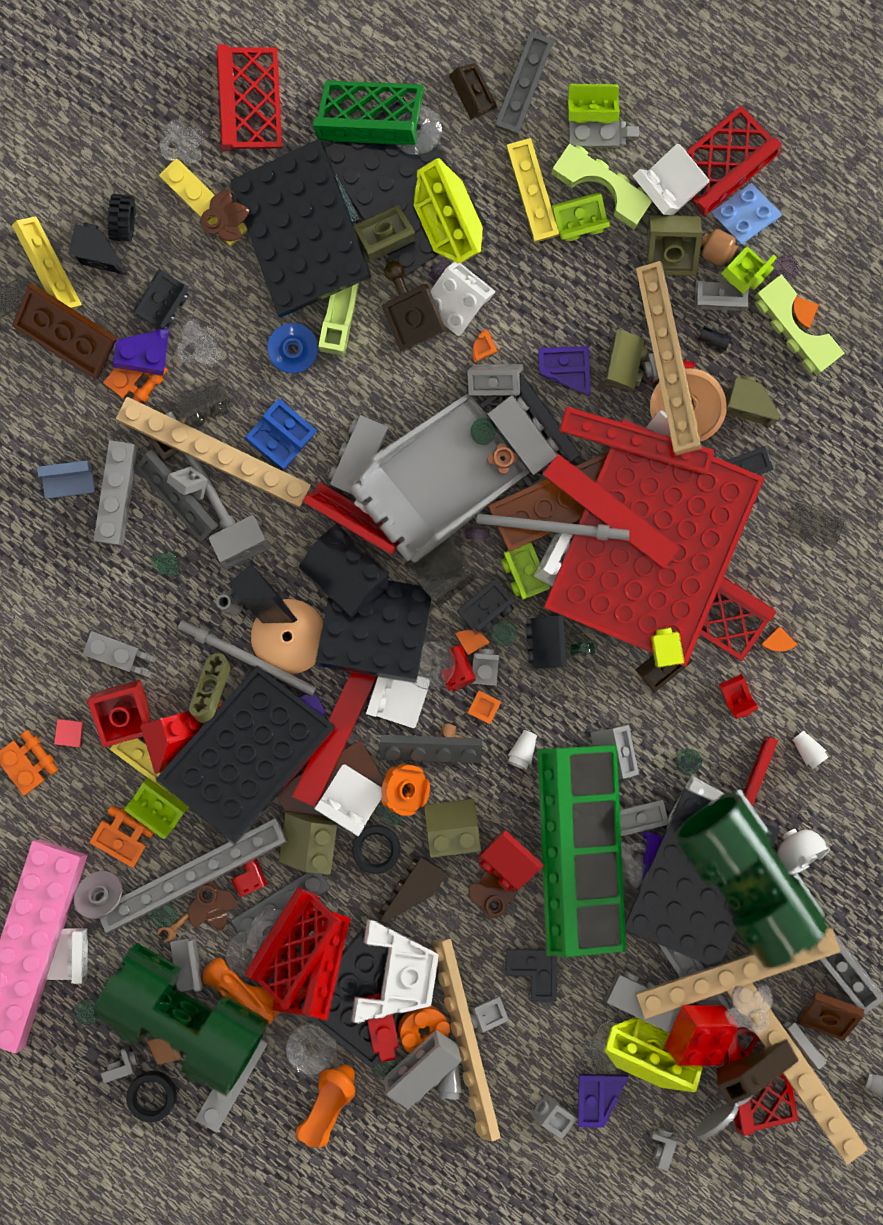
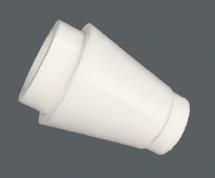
[508,730,537,770]
[792,731,828,769]

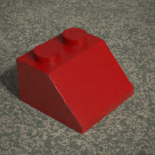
[87,680,151,748]
[140,711,202,774]
[476,830,544,892]

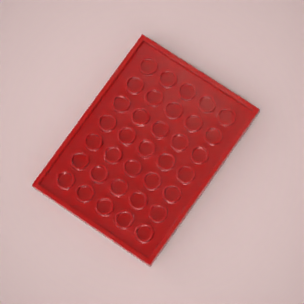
[544,419,765,667]

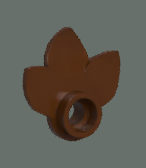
[200,190,250,241]
[469,871,517,918]
[188,882,238,930]

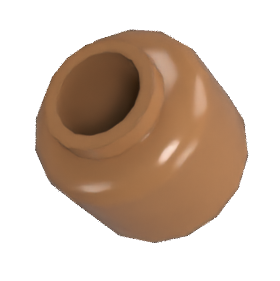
[700,229,739,266]

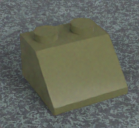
[647,215,702,276]
[603,329,648,392]
[726,375,780,426]
[424,799,481,858]
[279,812,337,875]

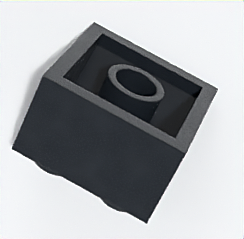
[68,223,127,275]
[228,564,298,623]
[526,615,567,669]

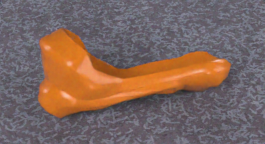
[201,958,281,1026]
[296,1064,355,1148]

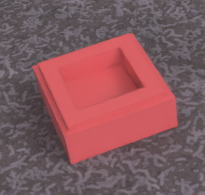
[54,719,84,747]

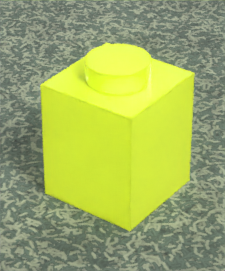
[651,628,684,667]

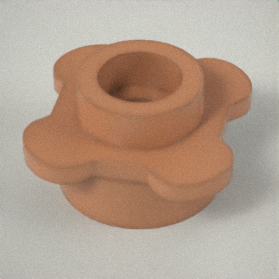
[488,443,518,474]

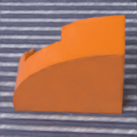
[792,296,818,329]
[472,329,498,363]
[761,626,798,652]
[455,630,490,655]

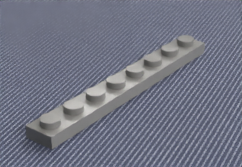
[99,819,288,933]

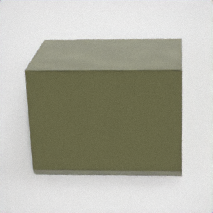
[354,205,415,262]

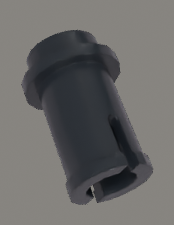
[698,325,732,352]

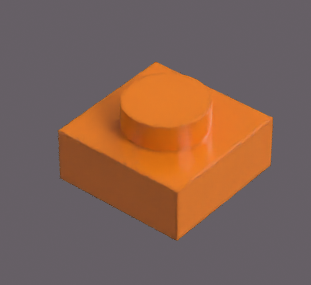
[467,690,501,724]

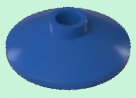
[267,323,318,374]

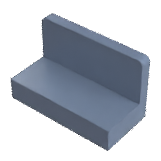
[37,460,95,499]

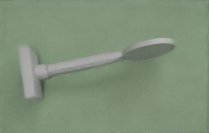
[694,1021,826,1140]

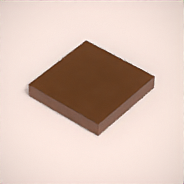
[796,992,864,1040]

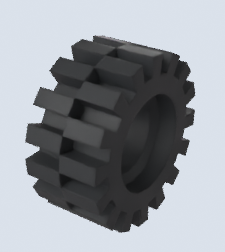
[107,194,136,242]

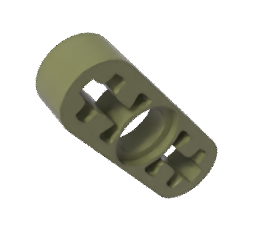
[189,653,231,723]

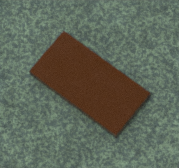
[12,283,117,380]
[277,740,384,816]

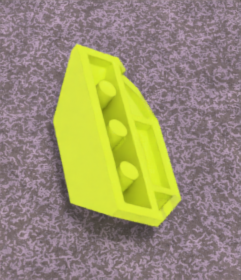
[414,158,483,263]
[604,1017,703,1092]

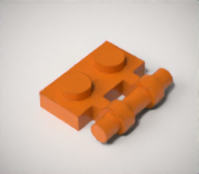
[103,368,168,403]
[0,730,58,796]
[89,805,154,868]

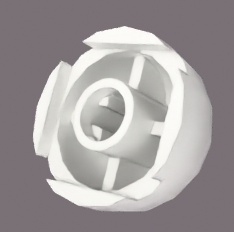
[777,829,830,874]

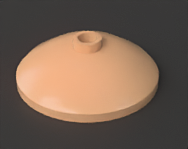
[650,368,727,442]
[251,599,323,674]

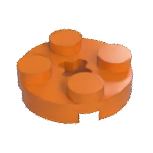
[381,764,430,816]
[398,1006,450,1053]

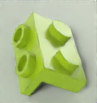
[568,84,620,124]
[551,192,610,241]
[721,246,777,294]
[501,542,550,600]
[124,778,188,839]

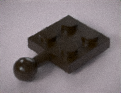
[381,261,447,352]

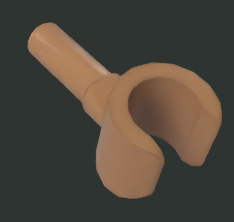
[440,724,462,738]
[157,913,189,943]

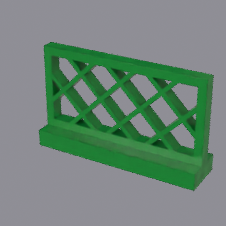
[313,81,424,145]

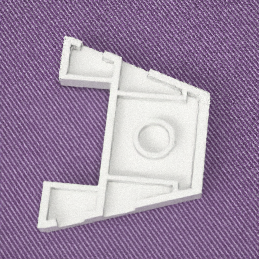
[351,920,439,1023]

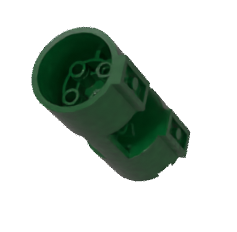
[674,789,828,968]
[93,943,269,1096]

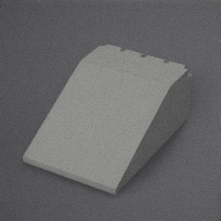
[349,393,531,562]

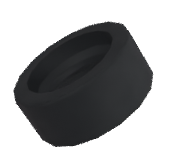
[352,825,400,874]
[126,1071,177,1123]

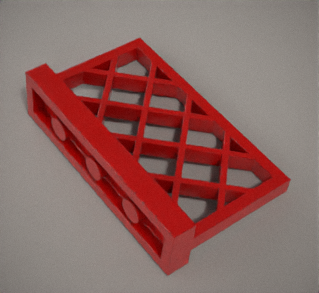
[216,44,282,151]
[686,106,782,218]
[303,481,400,555]
[700,577,777,661]
[245,887,342,1010]
[272,911,350,1020]
[723,1020,799,1136]

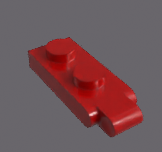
[362,993,399,1063]

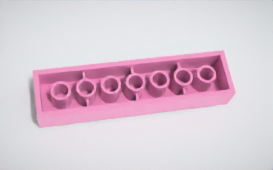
[0,839,88,1054]

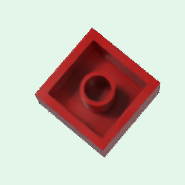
[665,1005,739,1066]

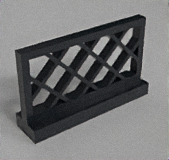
[479,373,581,487]

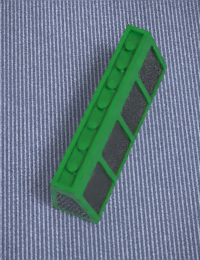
[537,745,626,957]

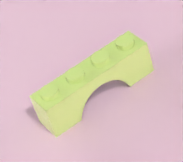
[551,143,653,230]
[754,274,844,376]
[318,283,359,356]

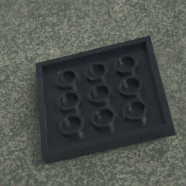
[315,580,433,683]
[300,928,439,1069]

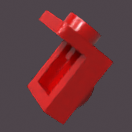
[718,674,758,719]

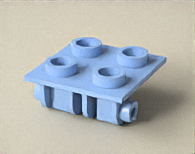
[711,183,782,246]

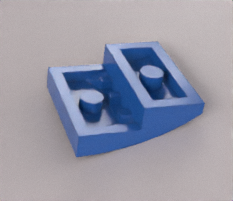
[244,398,317,471]

